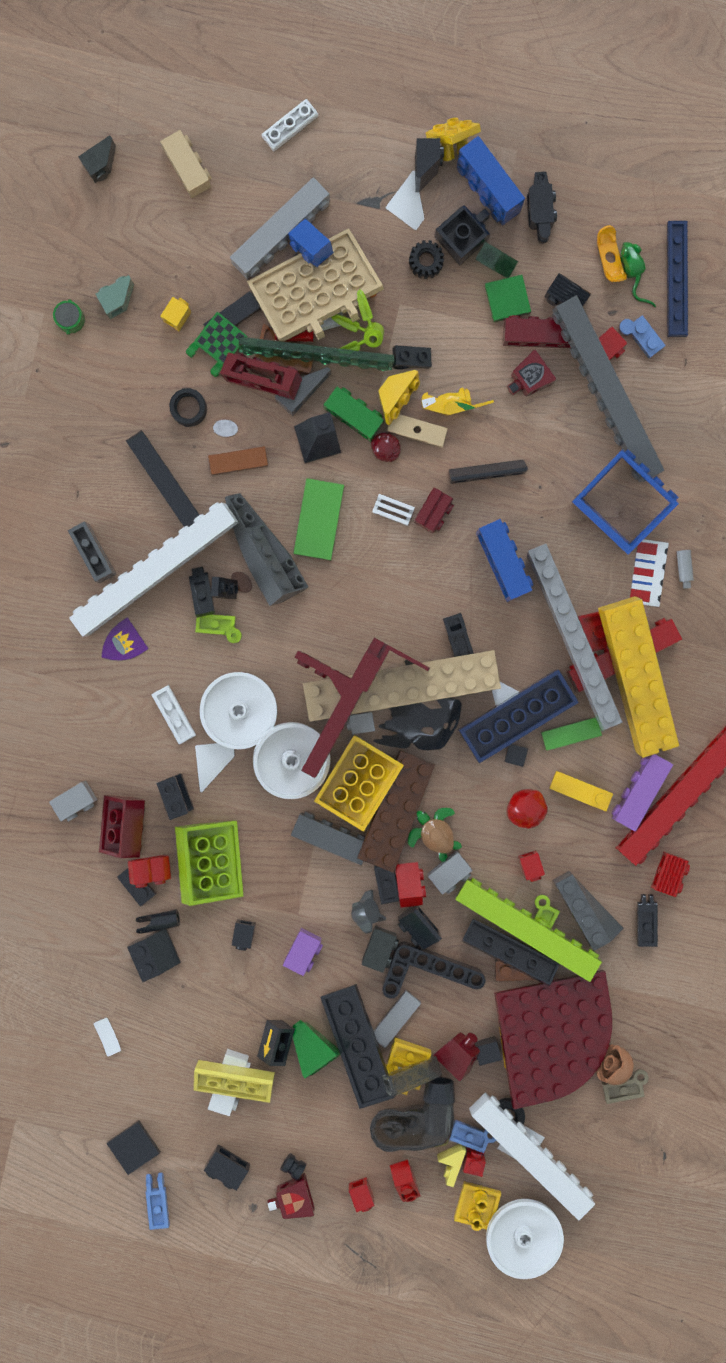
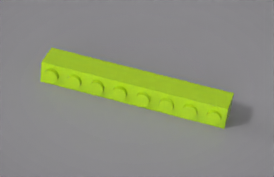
[455,877,602,982]

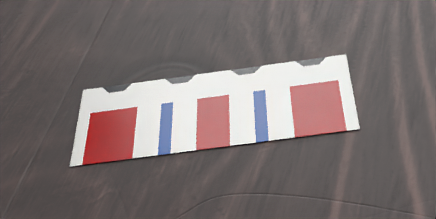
[630,539,669,607]

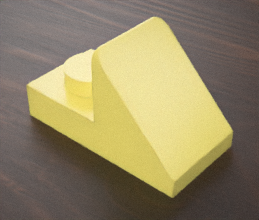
[437,1144,466,1187]

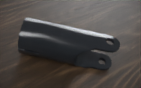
[136,909,180,934]

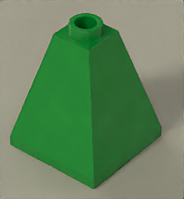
[292,1020,340,1079]

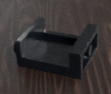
[156,773,194,820]

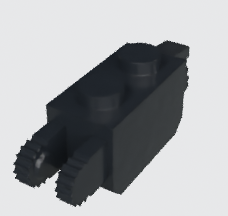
[527,171,557,244]

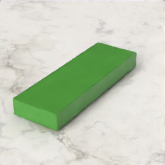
[541,717,602,751]

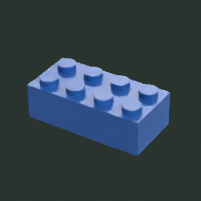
[457,136,525,226]
[476,519,533,602]

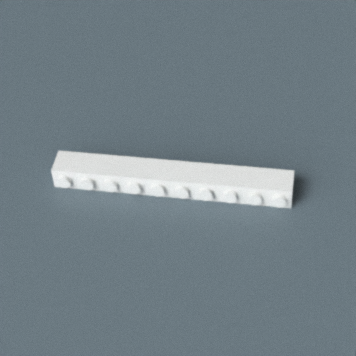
[69,502,239,637]

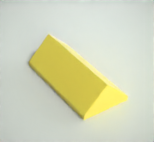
[194,1060,275,1103]

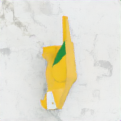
[421,387,494,416]

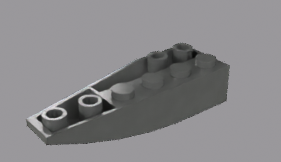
[225,493,308,606]

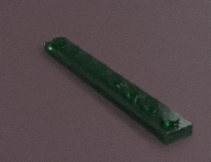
[239,337,394,371]

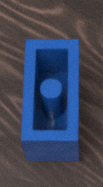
[288,219,334,267]

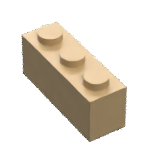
[160,130,212,198]

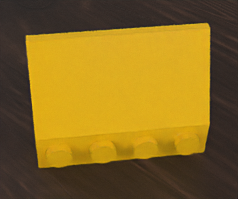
[314,734,404,832]

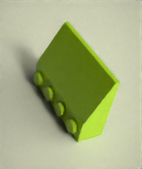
[175,820,244,906]

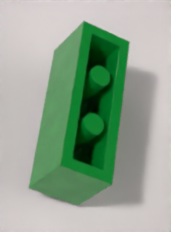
[323,387,384,442]

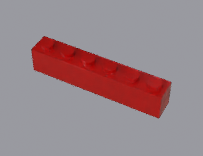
[566,617,682,692]

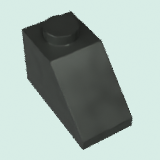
[78,135,116,183]

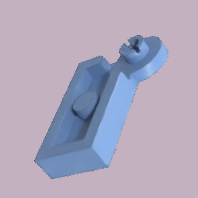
[619,315,666,359]

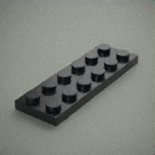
[320,984,396,1109]

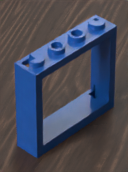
[572,449,679,555]

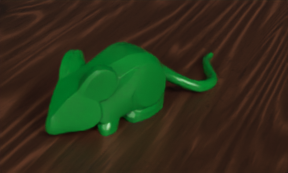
[620,242,656,307]

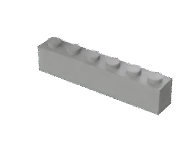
[230,177,330,280]

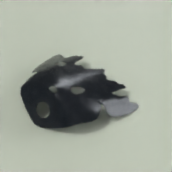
[373,660,462,751]

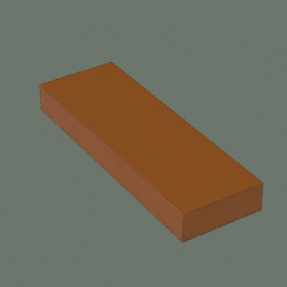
[208,446,268,475]

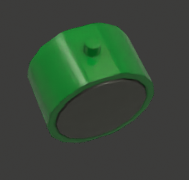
[53,299,85,335]

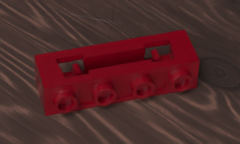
[220,352,302,400]

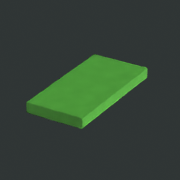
[293,478,344,561]

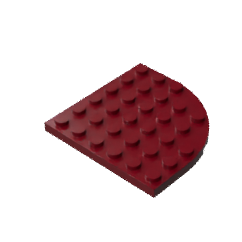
[494,970,613,1109]

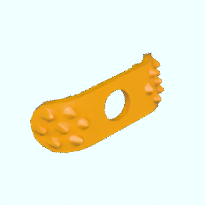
[597,225,627,282]

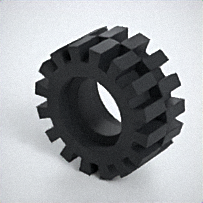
[409,240,444,279]

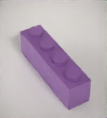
[612,754,673,831]

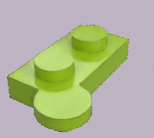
[195,614,242,643]

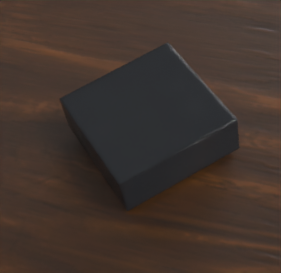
[504,744,528,767]

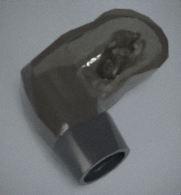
[370,1077,455,1152]

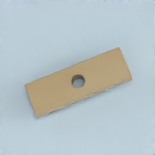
[387,414,448,448]

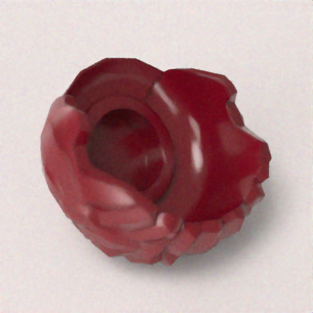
[371,432,401,462]

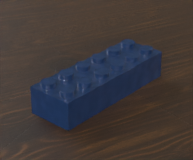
[458,669,579,763]

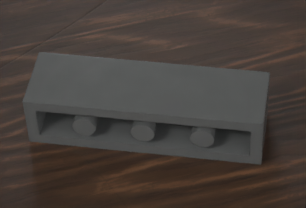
[291,811,365,866]

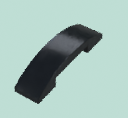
[443,613,474,657]

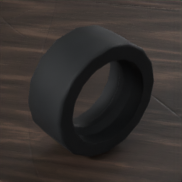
[169,388,207,427]

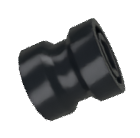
[280,1153,306,1181]

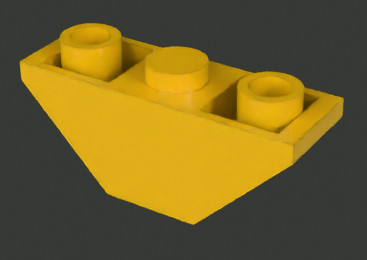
[378,370,420,425]

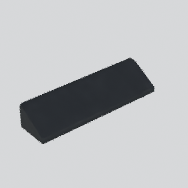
[448,460,528,484]

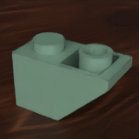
[95,275,134,319]

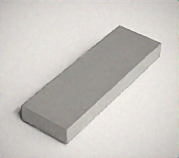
[373,990,421,1048]

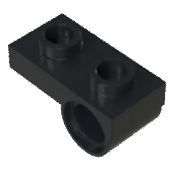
[392,345,432,370]
[211,577,239,599]

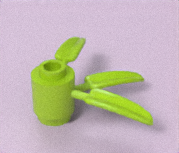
[331,289,384,358]

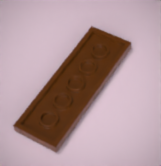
[357,750,435,873]

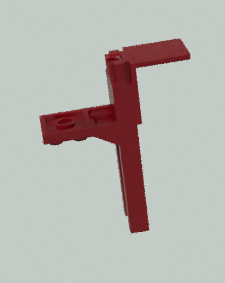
[294,638,430,778]

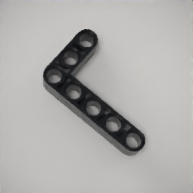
[382,941,486,999]

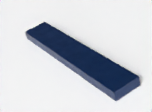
[667,221,688,337]

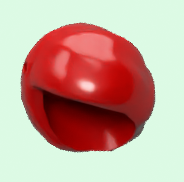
[506,789,548,829]

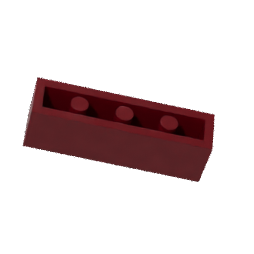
[503,315,571,349]

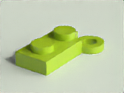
[534,894,560,929]

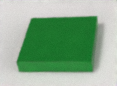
[485,275,531,322]

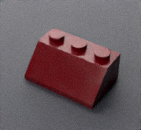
[99,795,145,858]

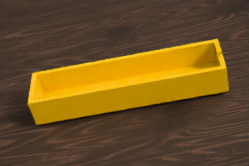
[598,596,679,758]

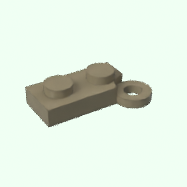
[602,1069,649,1104]

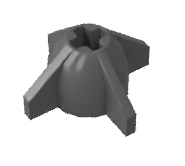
[351,890,386,934]

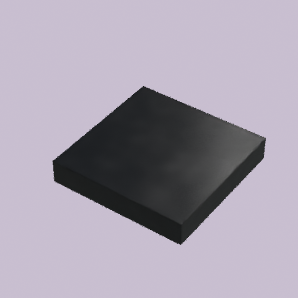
[106,1120,161,1175]

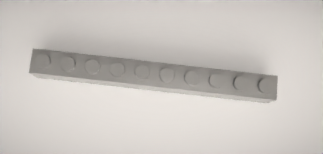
[527,544,623,732]

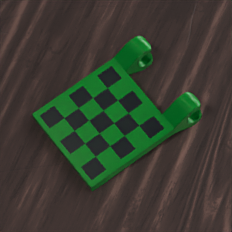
[186,312,248,377]

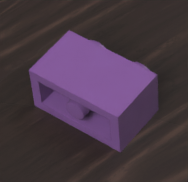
[283,928,323,976]

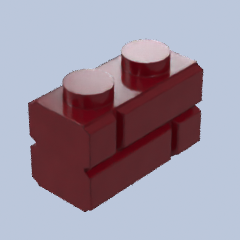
[414,487,454,534]

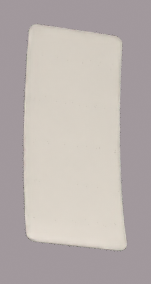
[93,1018,121,1056]

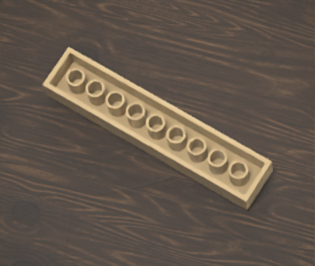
[303,650,501,722]

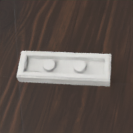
[151,685,196,745]

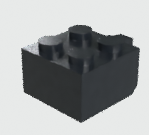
[435,205,490,266]

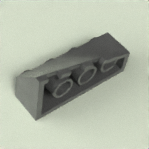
[553,871,624,951]

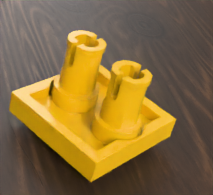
[426,118,481,161]
[454,1181,501,1231]

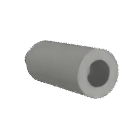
[677,550,694,589]

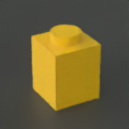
[160,297,191,331]

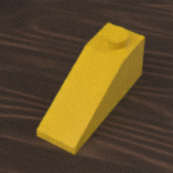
[549,771,613,811]

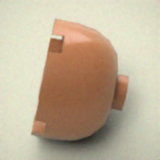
[596,1044,634,1085]

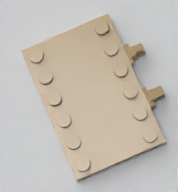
[247,228,384,343]

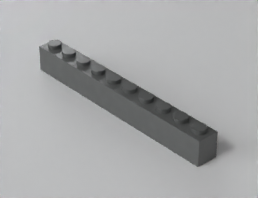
[552,295,665,482]

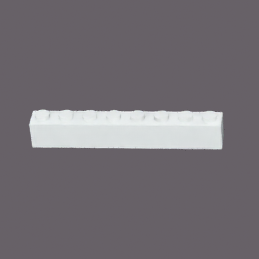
[469,1092,595,1220]

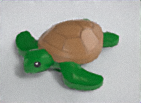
[408,808,462,862]

